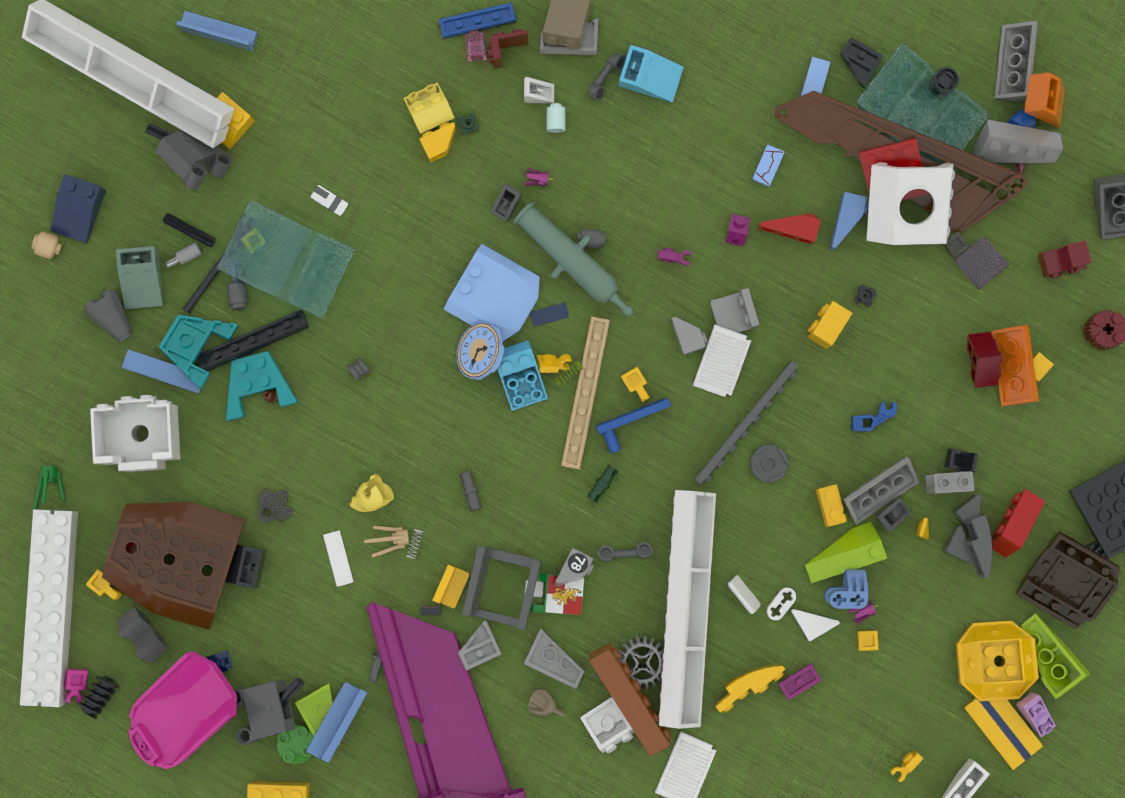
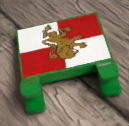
[530,573,585,616]

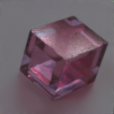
[465,31,487,61]

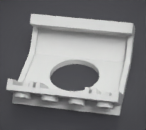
[867,162,955,245]

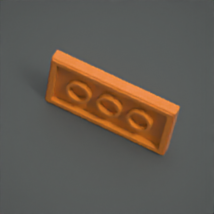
[991,325,1039,407]

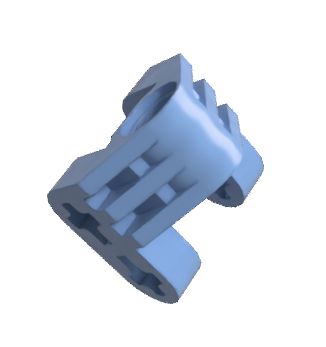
[824,569,868,609]

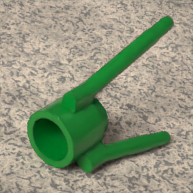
[33,466,65,510]

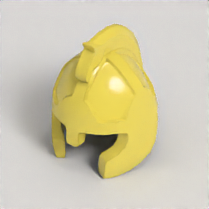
[350,474,394,512]

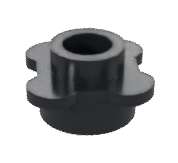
[854,285,876,307]

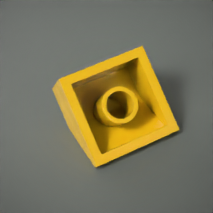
[217,92,255,149]

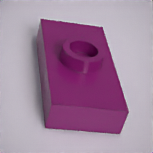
[778,663,821,701]

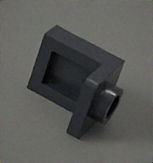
[944,448,978,473]

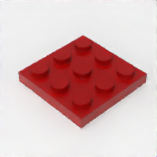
[859,138,929,201]

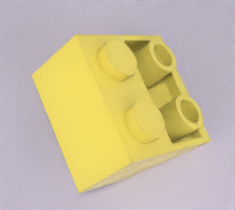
[403,83,454,134]

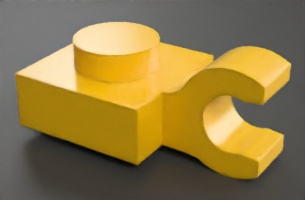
[536,354,572,373]
[621,367,649,403]
[86,569,122,600]
[890,751,924,782]

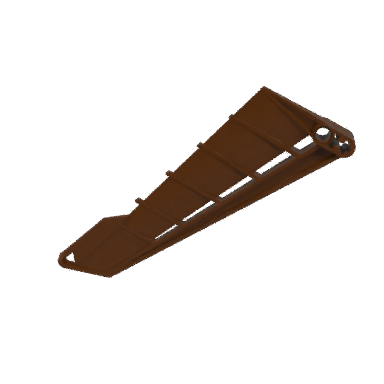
[774,91,1027,235]

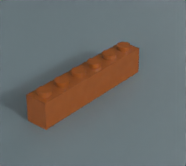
[589,643,672,756]

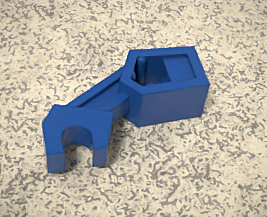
[851,402,897,432]

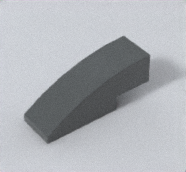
[965,514,992,578]

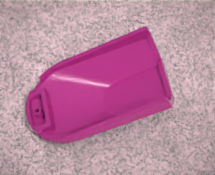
[128,651,237,769]

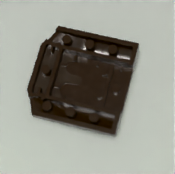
[1016,531,1120,629]

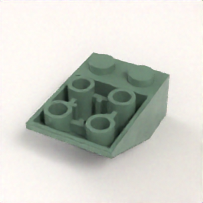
[116,246,163,309]

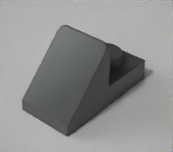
[875,497,911,532]

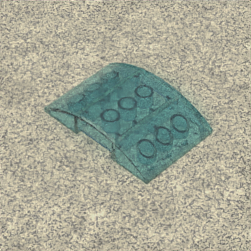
[856,43,990,164]
[217,200,355,319]

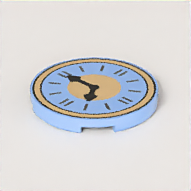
[457,322,504,380]

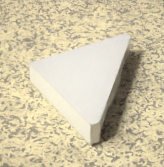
[790,609,840,642]

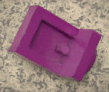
[725,214,750,246]

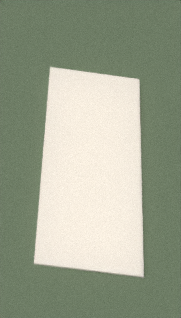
[323,530,353,587]

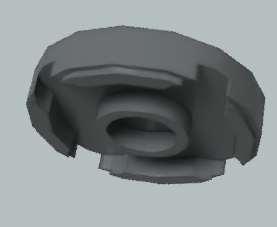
[750,444,788,483]

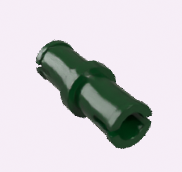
[587,465,619,503]

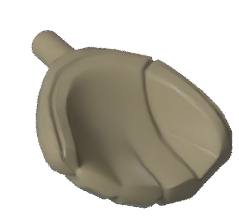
[528,689,565,717]

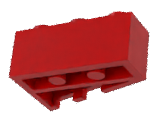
[991,489,1045,558]

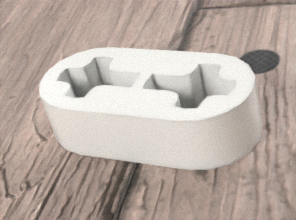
[766,587,796,620]

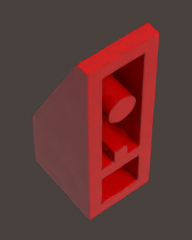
[758,213,821,244]

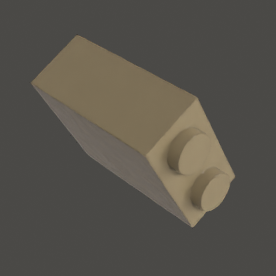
[542,0,591,49]

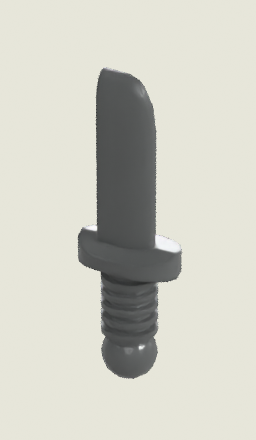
[369,649,382,683]

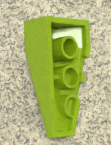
[805,522,887,583]
[1021,613,1091,699]

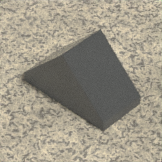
[491,183,522,222]
[952,495,981,533]
[942,526,973,564]

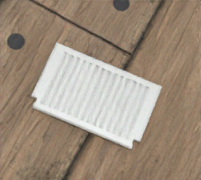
[693,325,751,397]
[655,731,716,798]

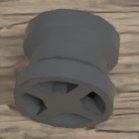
[347,357,371,381]

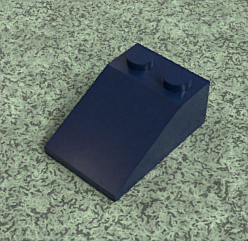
[50,174,106,243]

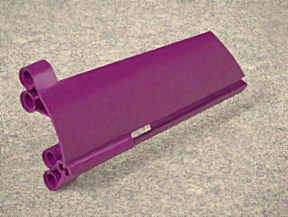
[366,602,526,798]

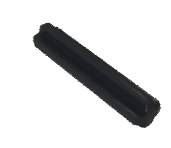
[163,213,216,247]

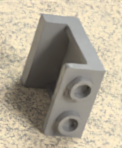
[924,471,974,494]

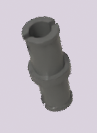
[460,471,482,511]

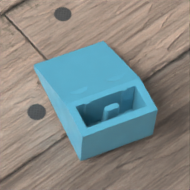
[618,45,684,103]
[497,340,548,411]

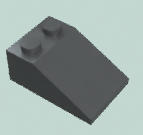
[1093,174,1125,239]

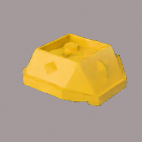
[956,621,1039,701]

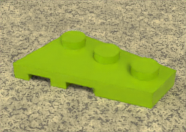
[295,683,340,745]

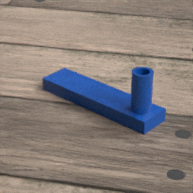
[595,398,671,453]

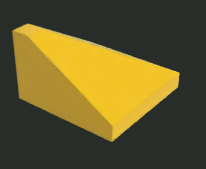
[915,518,929,540]

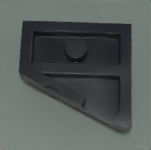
[840,37,883,88]

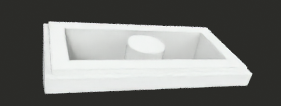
[726,575,761,614]

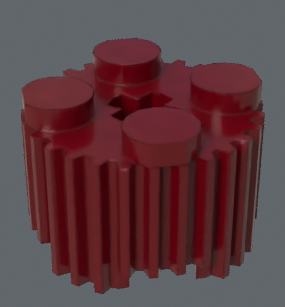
[1083,310,1125,351]

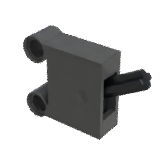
[145,123,232,190]
[234,677,304,745]

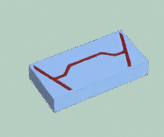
[752,144,785,187]

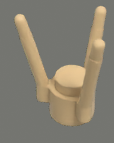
[364,526,409,557]

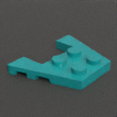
[159,315,238,390]
[226,351,299,421]

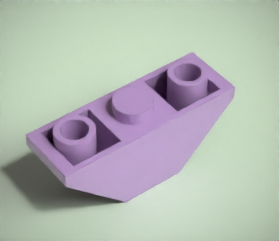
[1016,692,1056,737]

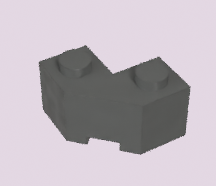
[116,606,168,663]

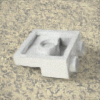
[580,697,635,753]

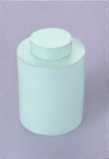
[546,103,566,133]

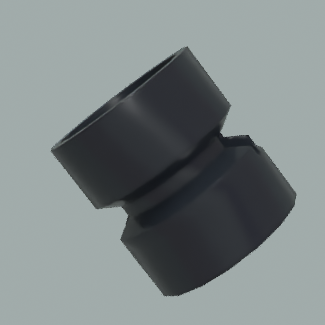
[929,67,959,98]

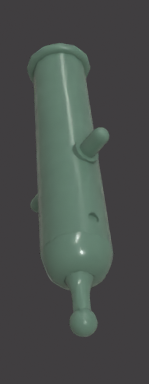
[513,202,633,317]

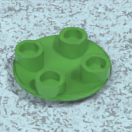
[277,725,313,764]

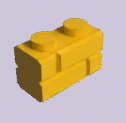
[815,484,847,527]

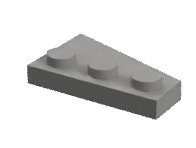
[540,18,599,55]

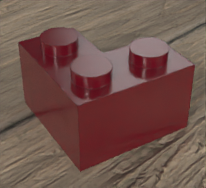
[1038,240,1092,279]
[967,332,1003,388]

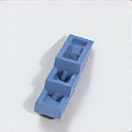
[122,349,201,393]

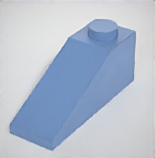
[829,192,869,251]

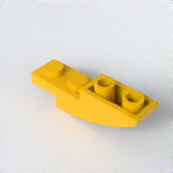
[714,665,785,713]

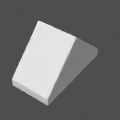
[524,77,554,103]

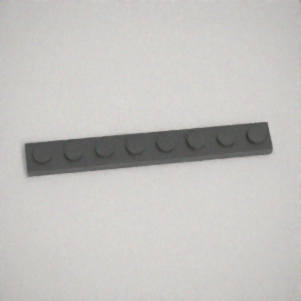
[694,361,798,485]

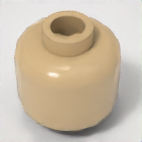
[31,232,62,259]

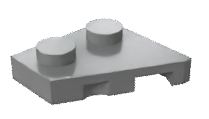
[458,620,501,671]

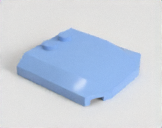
[444,244,540,343]

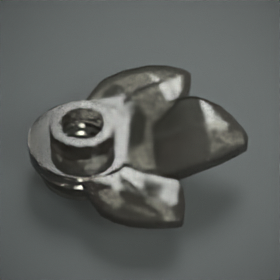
[258,488,294,523]

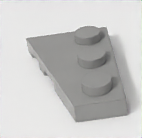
[524,629,584,689]

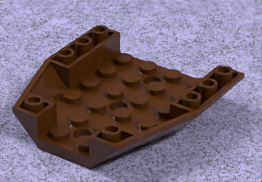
[102,502,245,630]

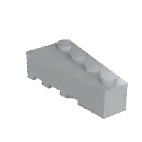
[974,119,1063,163]

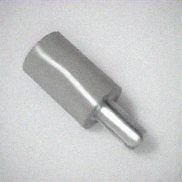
[166,242,202,267]

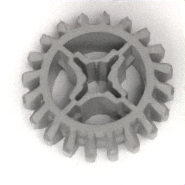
[619,636,664,689]

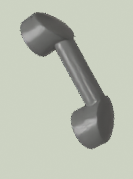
[590,53,626,101]
[598,542,652,563]

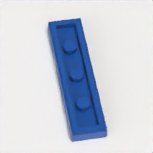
[439,2,516,39]

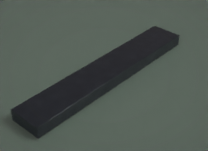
[197,310,309,372]

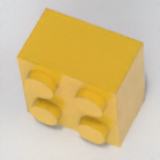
[807,301,853,350]

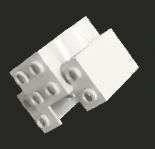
[90,395,181,472]

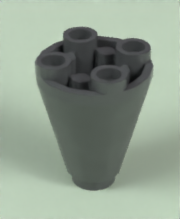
[83,288,132,343]

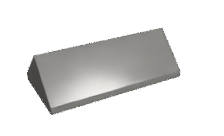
[995,21,1038,103]
[841,457,920,525]

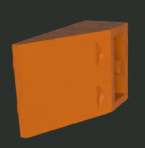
[1025,73,1065,128]

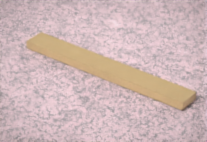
[561,316,610,470]

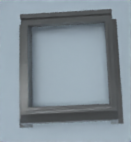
[462,546,542,630]

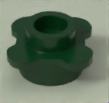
[458,113,479,134]

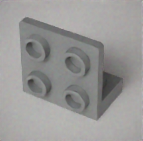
[710,288,759,333]

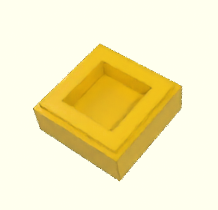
[857,630,879,651]

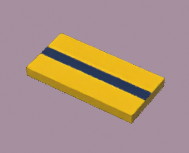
[963,698,1043,770]

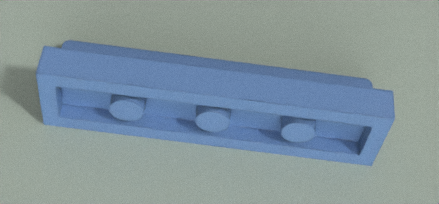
[176,11,258,51]
[307,682,367,763]

